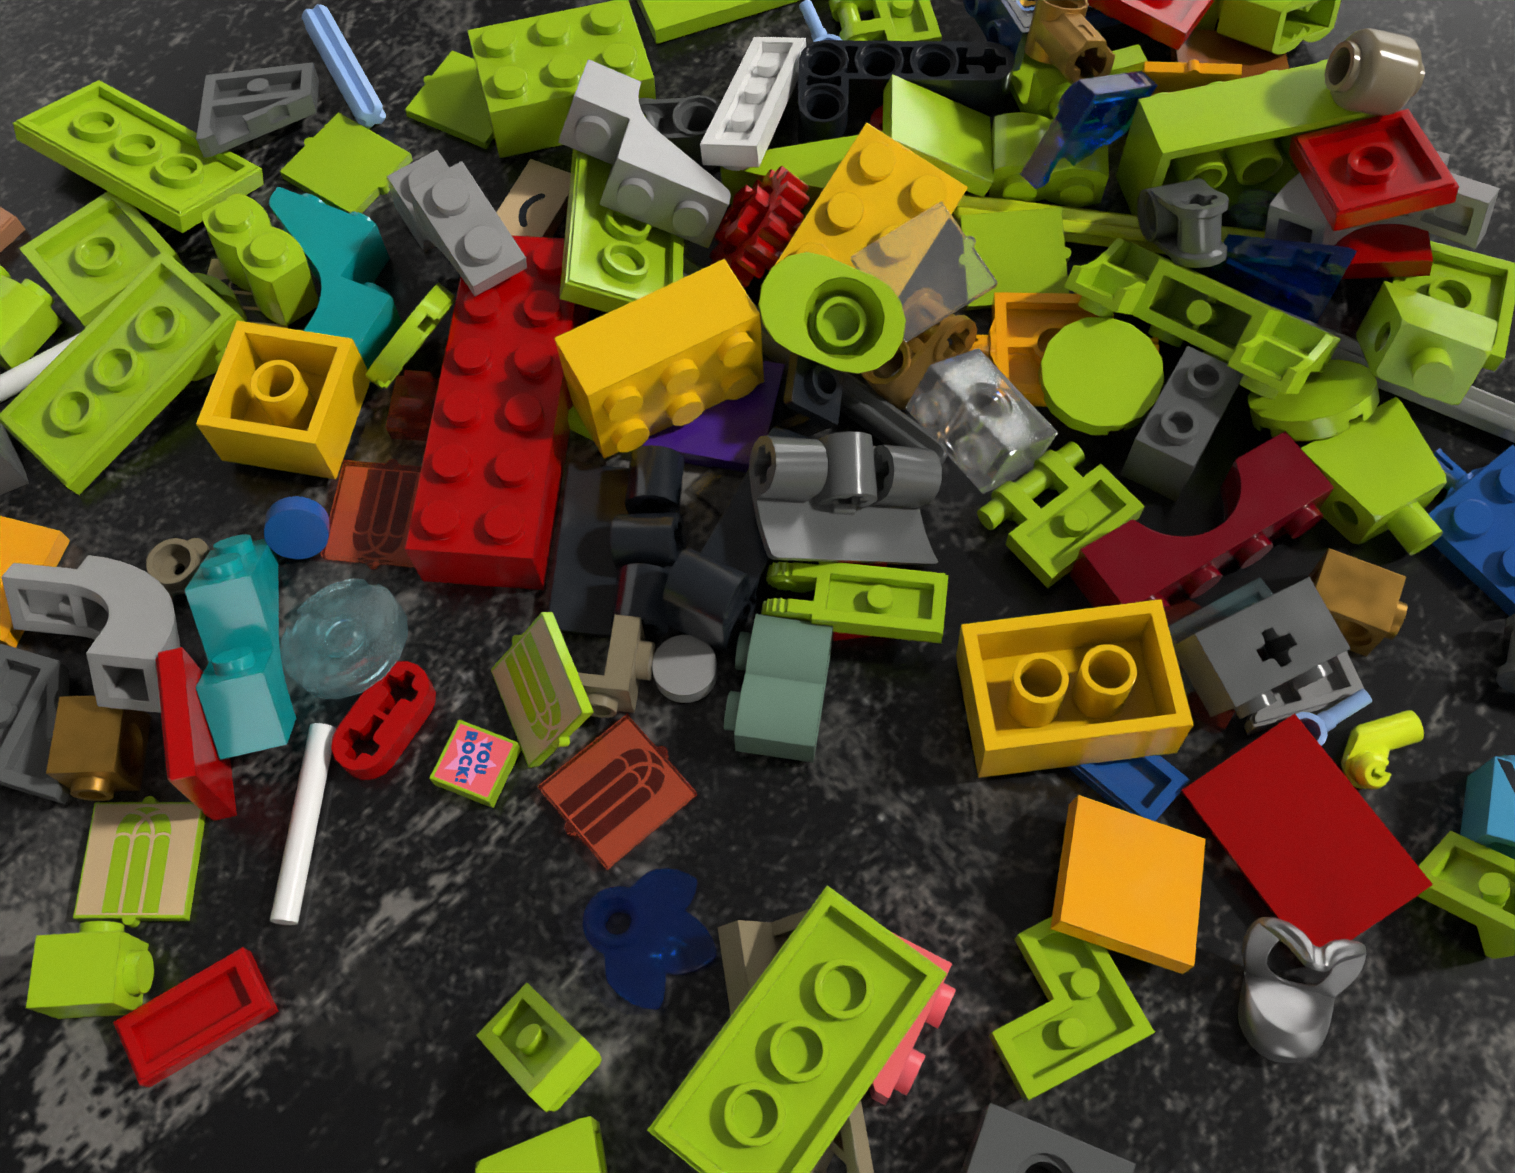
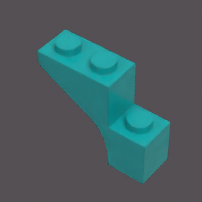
[269,187,403,382]
[185,534,296,760]

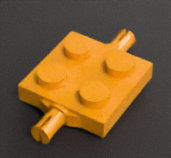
[952,292,1159,407]

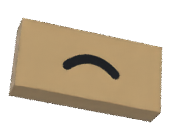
[496,159,571,238]

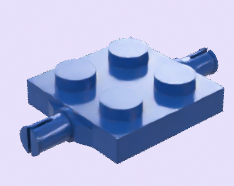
[1429,445,1515,616]

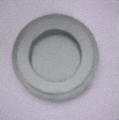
[652,635,718,703]

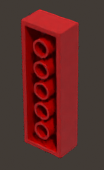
[405,235,590,590]

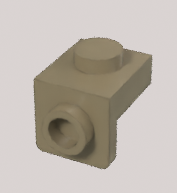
[578,615,655,718]

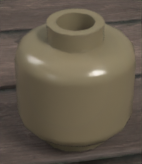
[1325,28,1425,116]

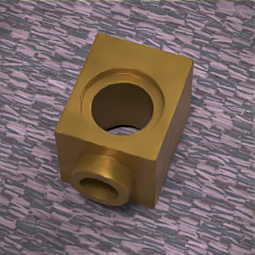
[1308,548,1408,657]
[46,696,151,801]

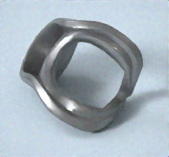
[1238,917,1366,1063]

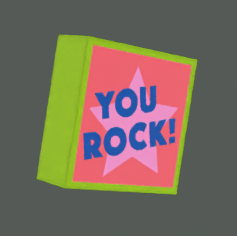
[429,720,522,808]

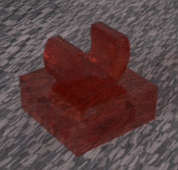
[386,370,440,441]

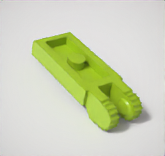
[761,561,948,644]

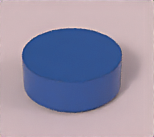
[264,496,330,559]

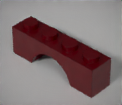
[1070,431,1334,614]

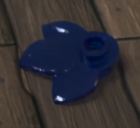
[583,868,717,1010]

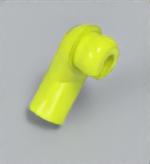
[1341,710,1424,790]

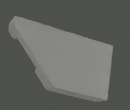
[1244,651,1364,735]

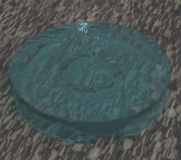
[281,579,408,700]

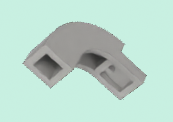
[1263,151,1500,269]
[1,555,180,713]

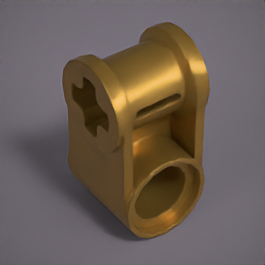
[861,289,977,410]

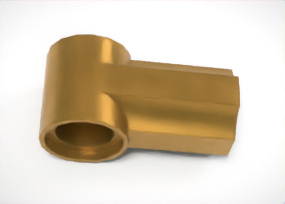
[1024,0,1115,88]

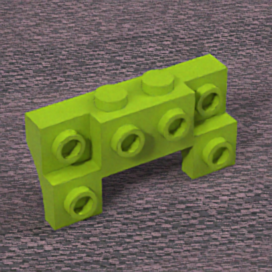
[1064,238,1341,400]

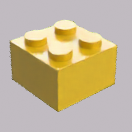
[196,320,370,479]

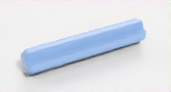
[301,4,386,129]

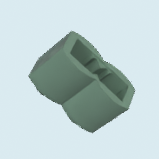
[724,614,833,763]

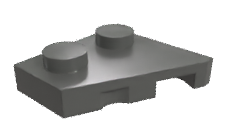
[196,62,319,157]
[0,644,70,804]

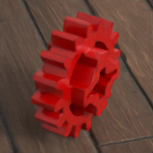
[709,166,810,288]

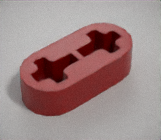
[332,661,436,780]

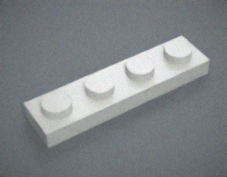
[700,37,806,171]

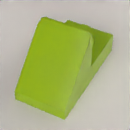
[1418,830,1515,959]
[476,983,602,1113]

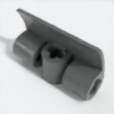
[749,432,942,566]

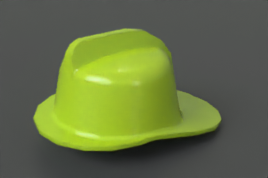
[758,252,906,374]

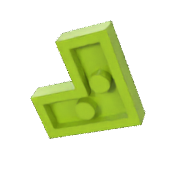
[989,917,1155,1103]

